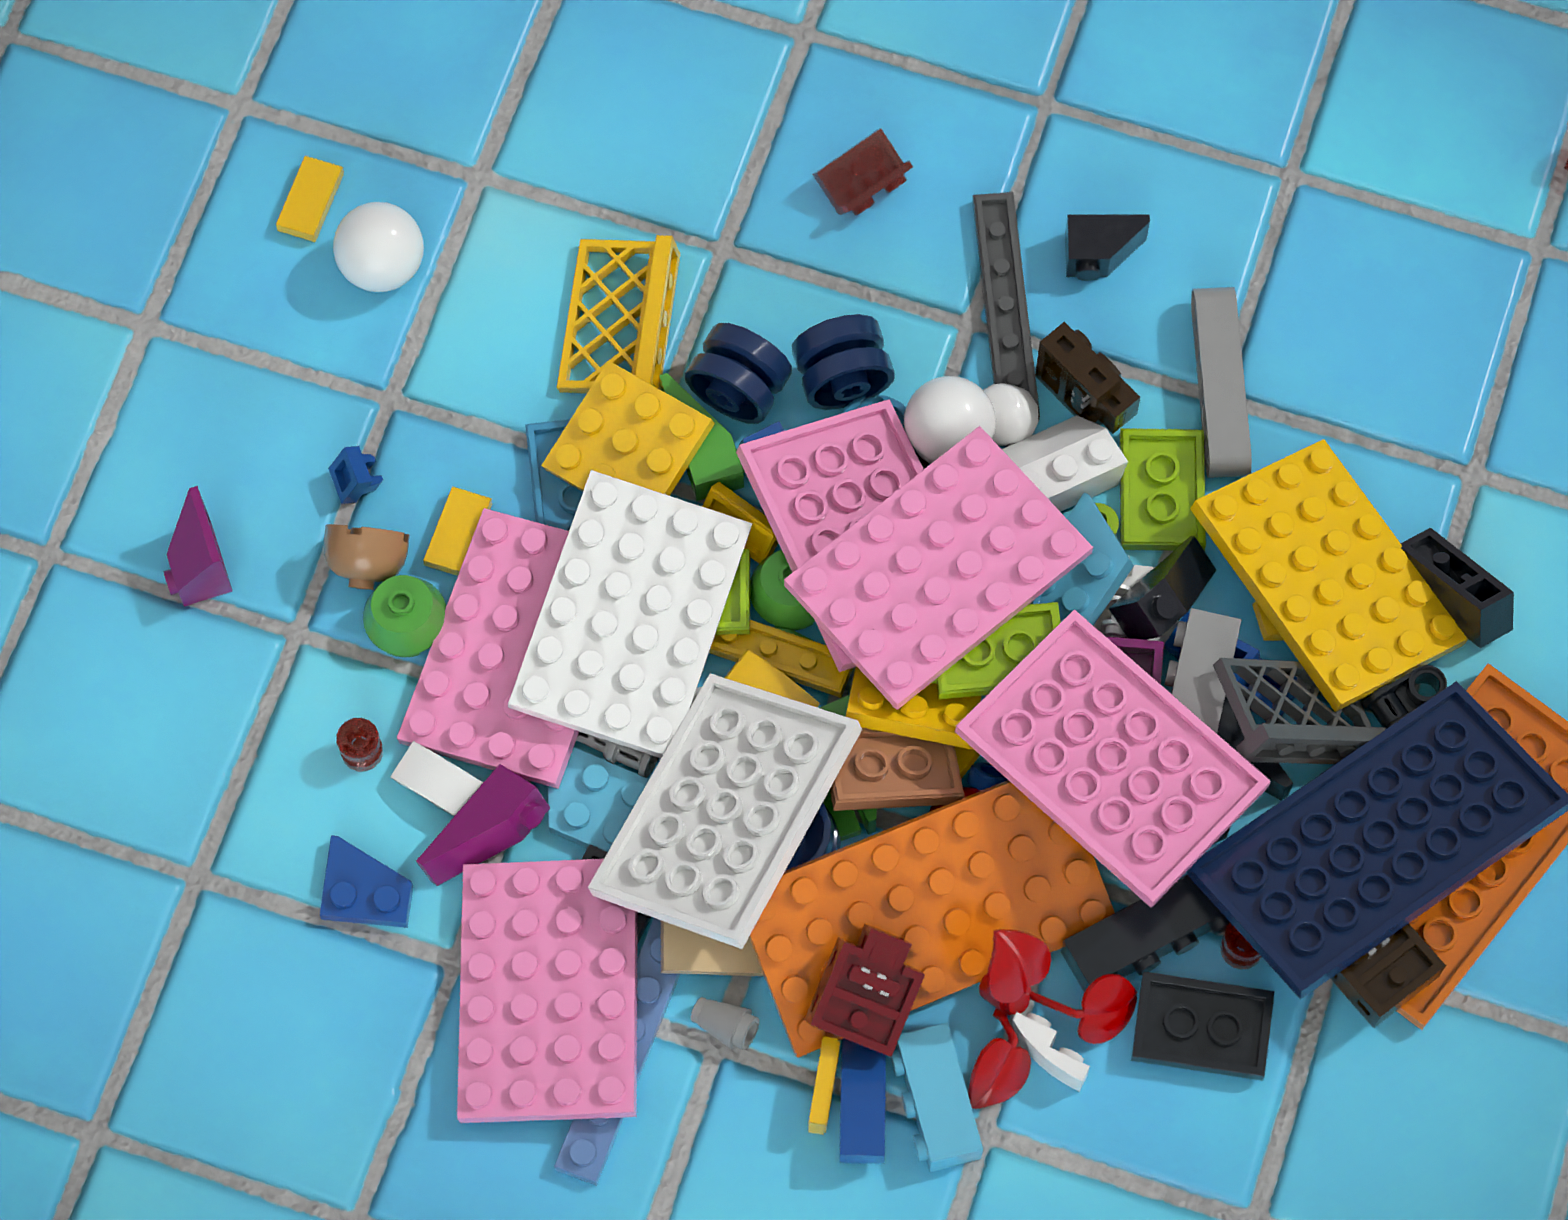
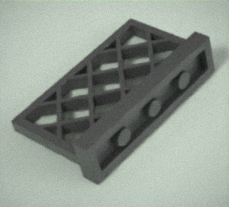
[1213,658,1386,764]

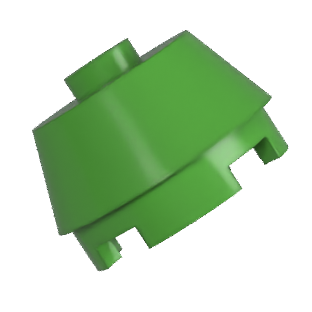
[750,550,815,630]
[363,575,446,657]

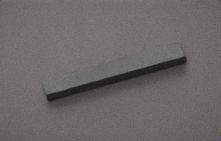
[972,192,1040,420]

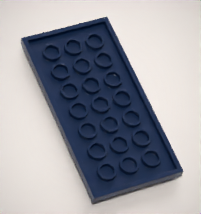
[1187,681,1568,1000]

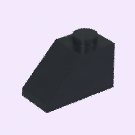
[1065,214,1150,281]

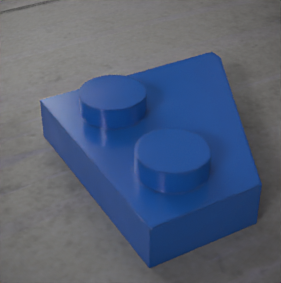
[320,835,413,928]

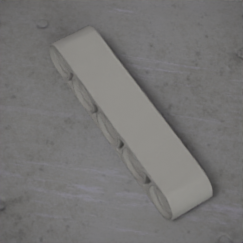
[1191,287,1252,478]

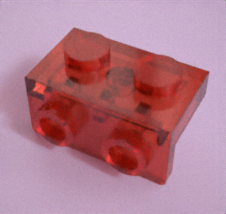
[812,128,914,216]

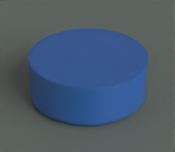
[967,762,1008,791]

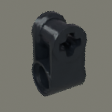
[1362,665,1447,729]

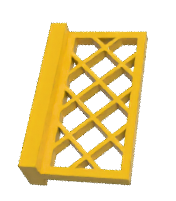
[557,235,681,394]

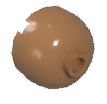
[324,524,410,590]

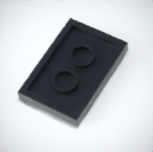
[1131,971,1275,1081]

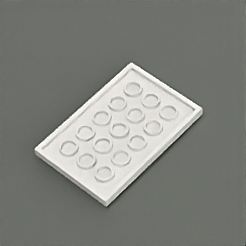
[508,470,752,758]
[588,673,862,949]

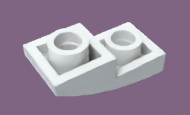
[390,741,483,816]
[1012,1012,1090,1092]

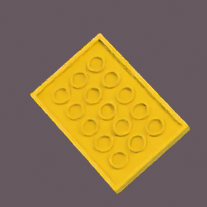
[1190,439,1468,712]

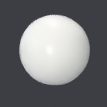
[333,202,424,292]
[904,376,996,464]

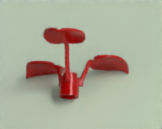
[968,929,1137,1109]

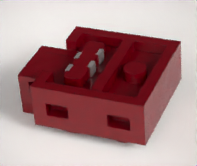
[804,924,925,1057]

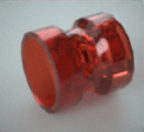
[336,718,383,772]
[1220,922,1262,970]

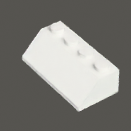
[1002,415,1128,512]

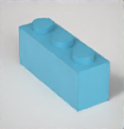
[890,1022,983,1172]

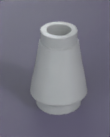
[691,997,759,1050]

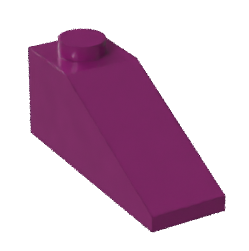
[416,764,550,886]

